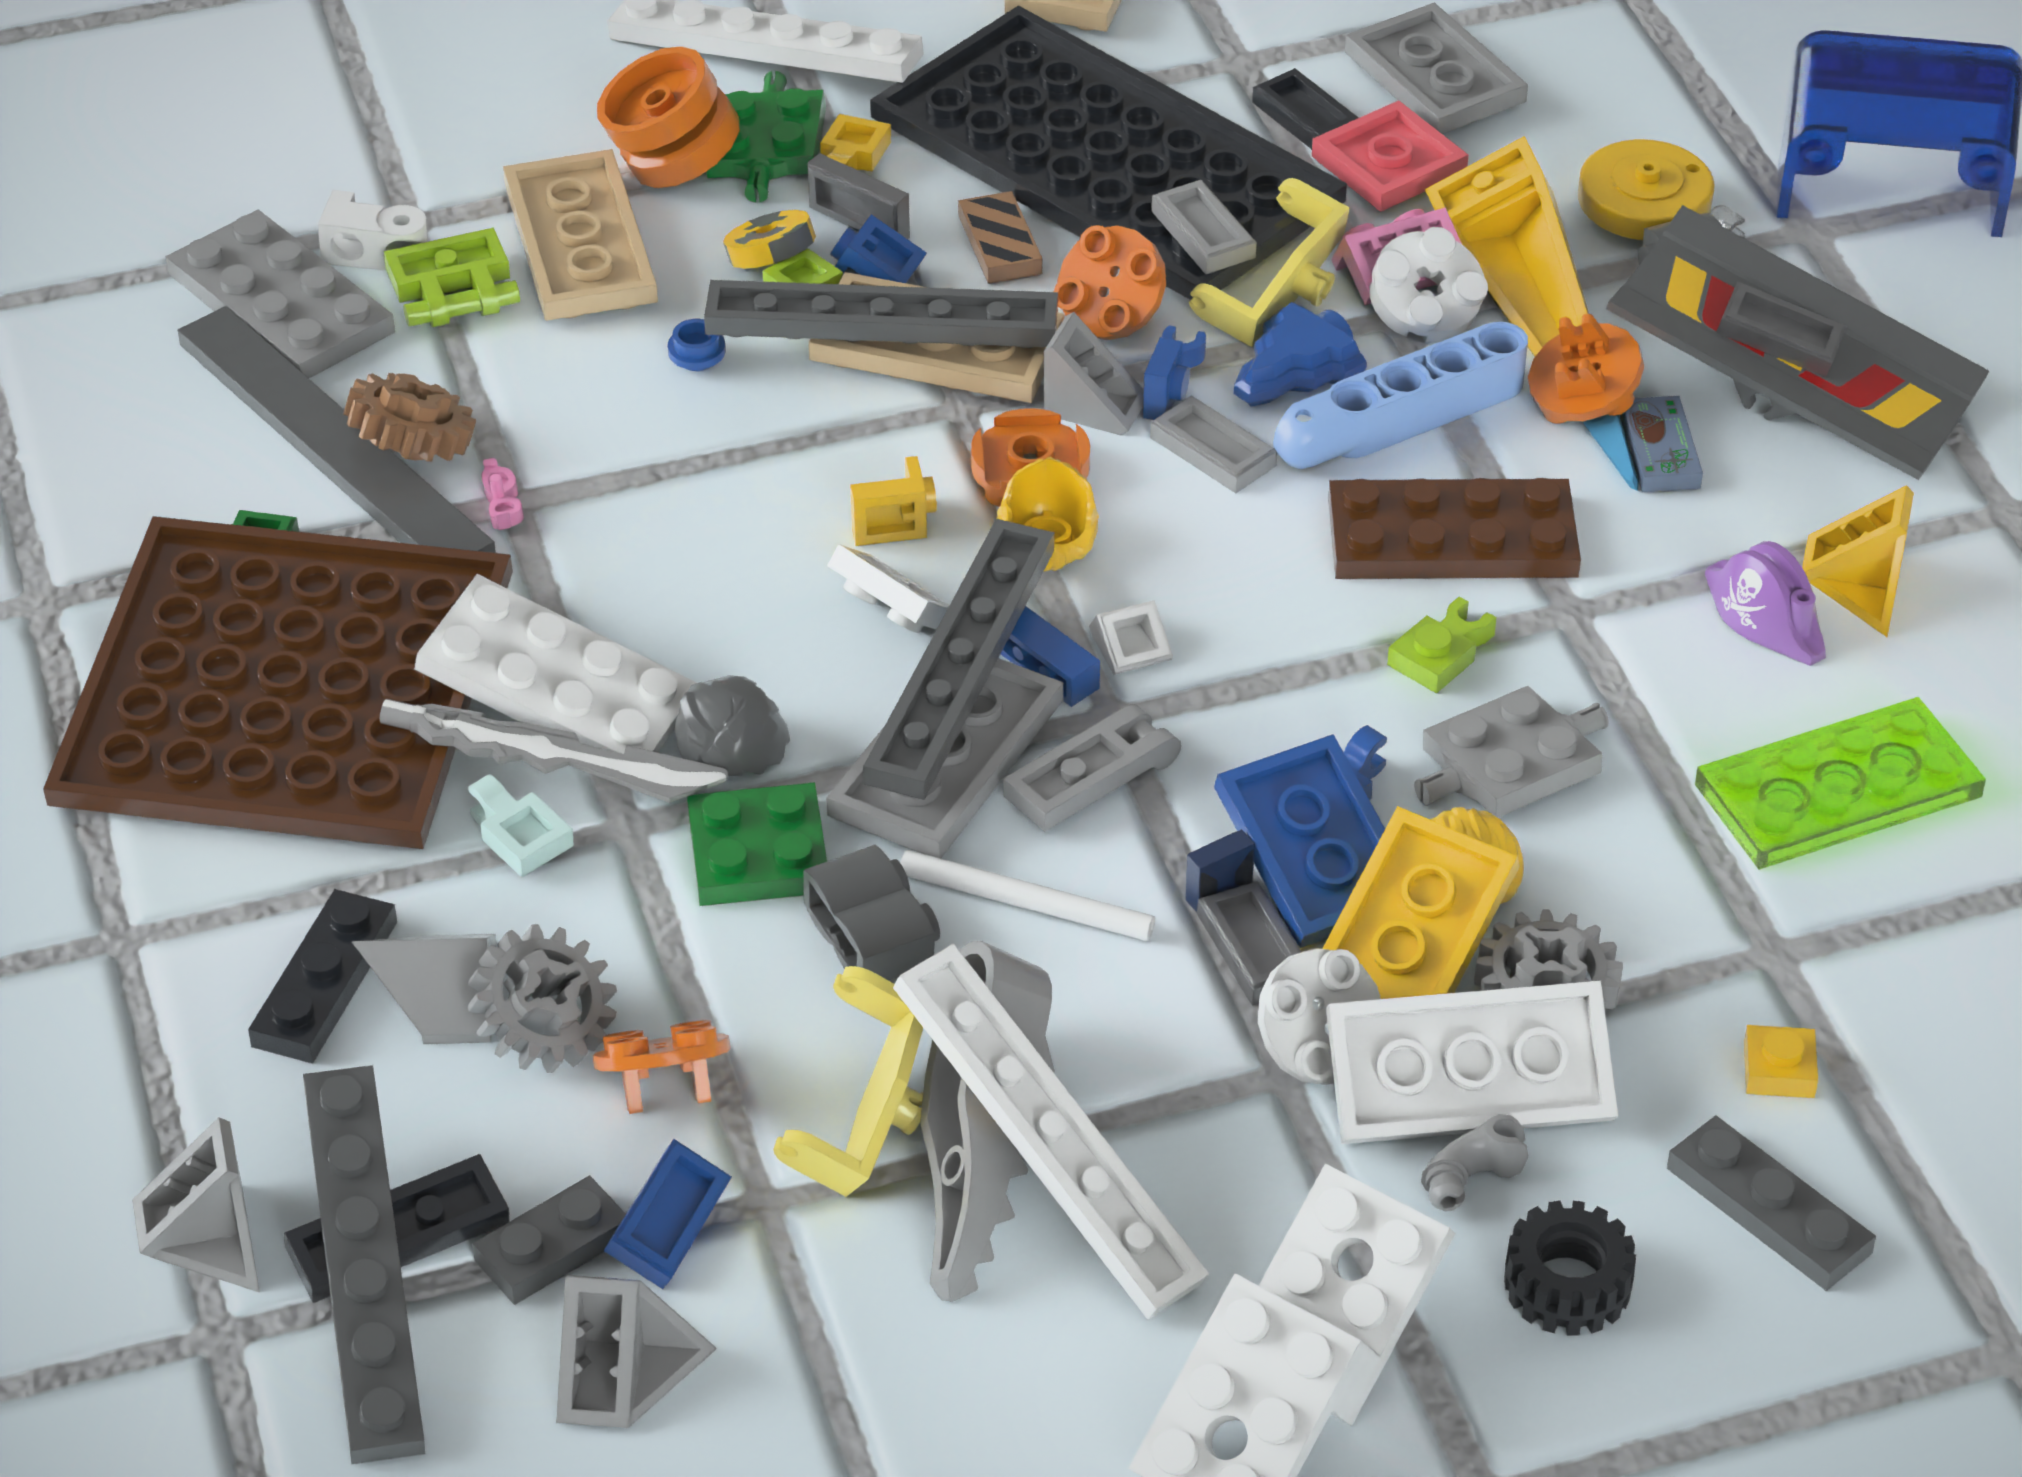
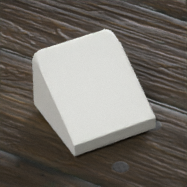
[1089,600,1173,675]

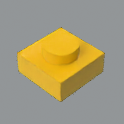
[1744,1025,1818,1098]

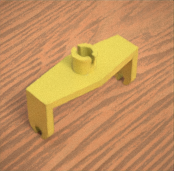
[1189,178,1350,347]
[773,966,923,1197]

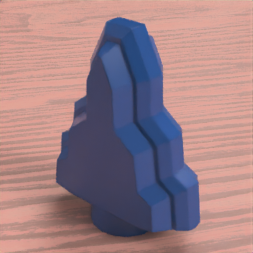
[1233,302,1367,407]

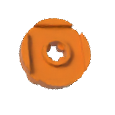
[971,408,1090,507]

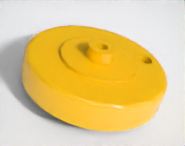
[1578,139,1715,240]

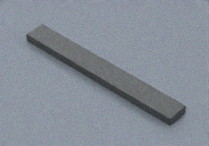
[177,306,496,553]

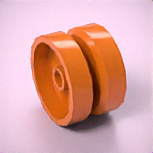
[597,46,740,188]

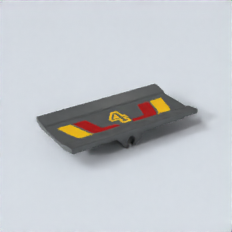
[1606,205,1989,480]

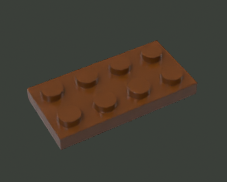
[1328,478,1581,579]

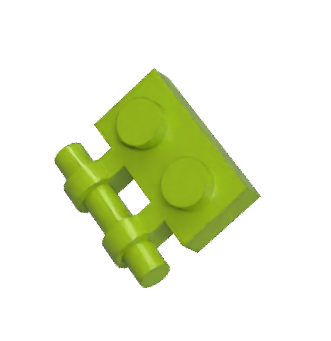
[383,227,520,327]

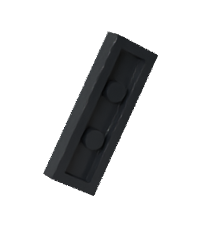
[248,889,397,1064]
[284,1154,510,1303]

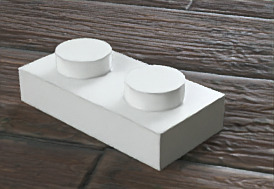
[827,544,950,633]

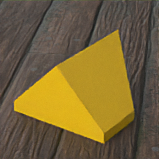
[1802,485,1914,638]

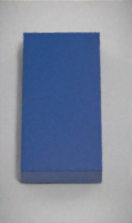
[604,1139,732,1289]

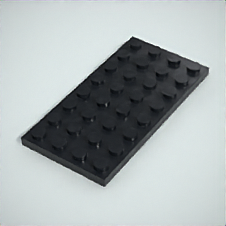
[870,5,1347,300]

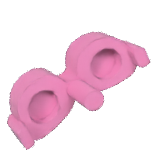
[481,458,524,530]

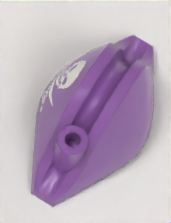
[1705,541,1826,666]

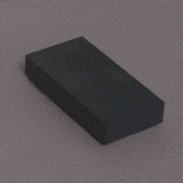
[1252,68,1359,150]

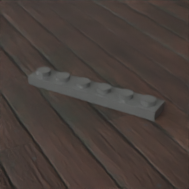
[704,280,1058,348]
[863,519,1054,800]
[303,1065,425,1464]

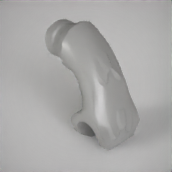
[1421,1114,1528,1211]

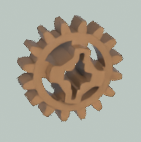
[343,373,476,462]

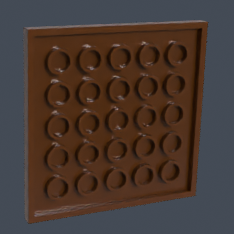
[43,516,513,849]

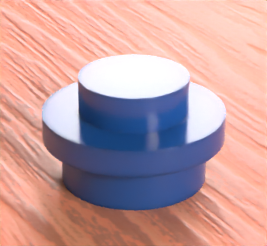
[667,318,726,371]

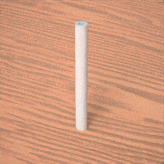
[901,850,1155,941]

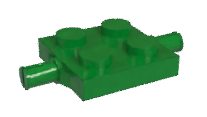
[706,71,826,203]

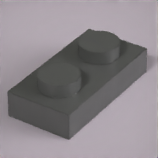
[472,1175,626,1305]

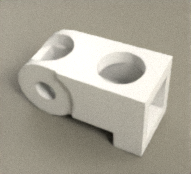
[318,189,428,270]

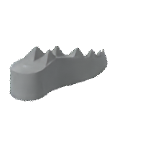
[920,941,1055,1302]

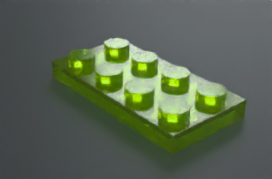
[1694,696,1986,870]

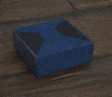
[1185,829,1255,912]

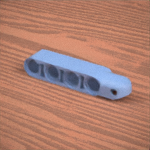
[1273,322,1528,469]

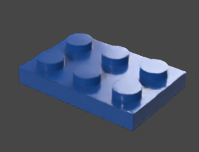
[1214,734,1385,948]

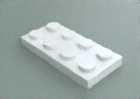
[414,574,697,754]
[1326,981,1618,1144]

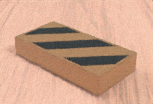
[958,191,1043,284]

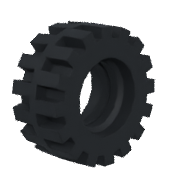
[1504,1200,1637,1336]

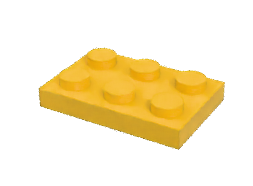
[1322,806,1520,999]

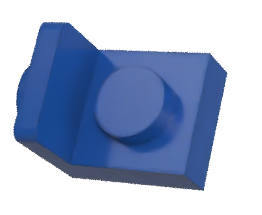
[830,214,927,283]

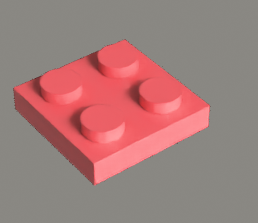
[1312,100,1469,212]

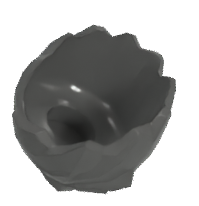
[674,675,790,776]

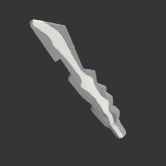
[380,699,728,803]

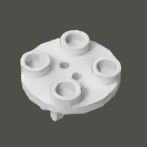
[1258,948,1381,1085]

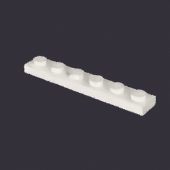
[607,0,924,83]
[893,943,1209,1320]

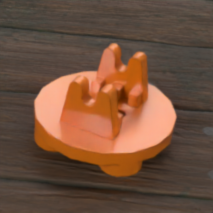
[1053,225,1166,340]
[1528,314,1644,424]
[593,1020,731,1114]

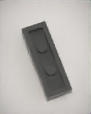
[1667,1115,1876,1291]

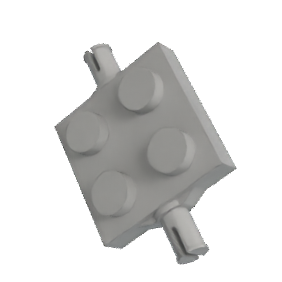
[1414,686,1609,818]

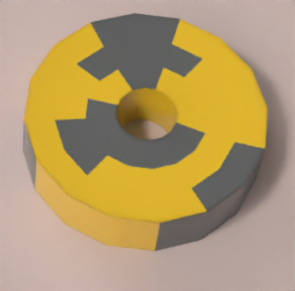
[723,210,816,269]

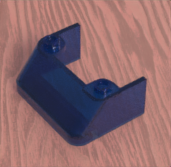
[1777,30,2022,237]

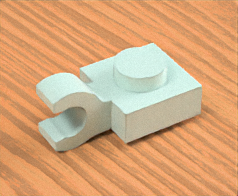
[468,774,574,877]

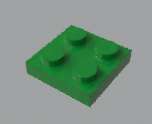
[687,782,827,906]

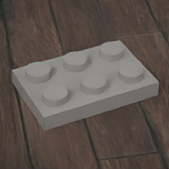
[1345,2,1528,134]

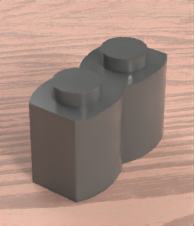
[804,845,940,981]

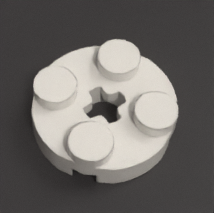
[1369,227,1488,343]

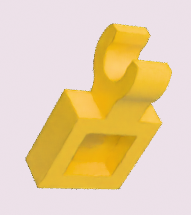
[820,114,891,172]

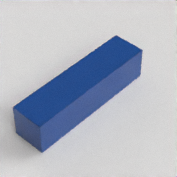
[1001,606,1100,707]

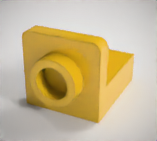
[850,456,937,546]

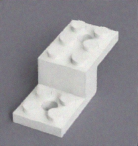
[1128,1164,1455,1477]

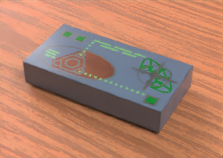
[1620,396,1703,492]

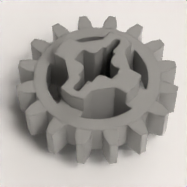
[1474,909,1623,1009]
[467,924,617,1073]

